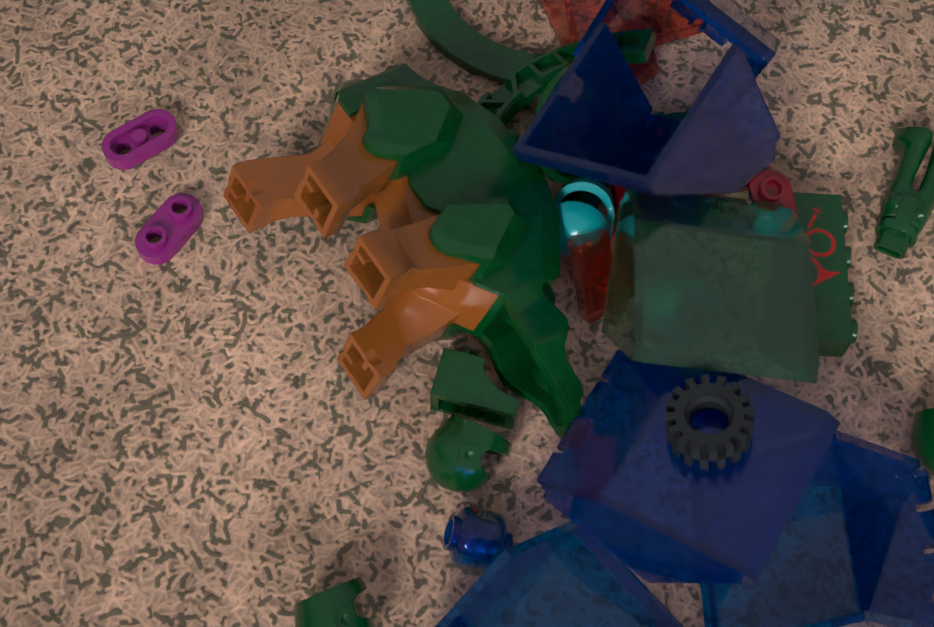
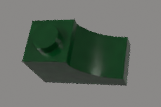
[430,348,519,430]

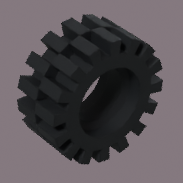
[664,374,754,470]

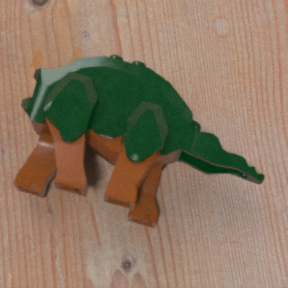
[223,63,591,450]

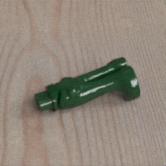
[873,126,934,259]

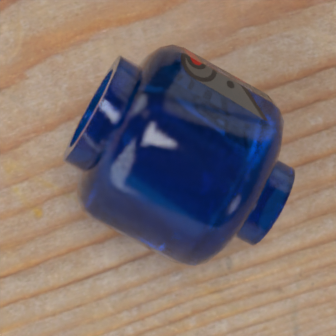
[443,507,513,570]

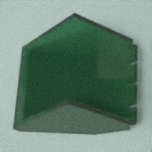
[601,184,819,383]

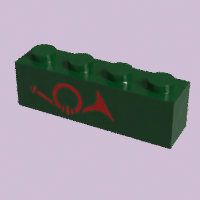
[787,192,858,358]

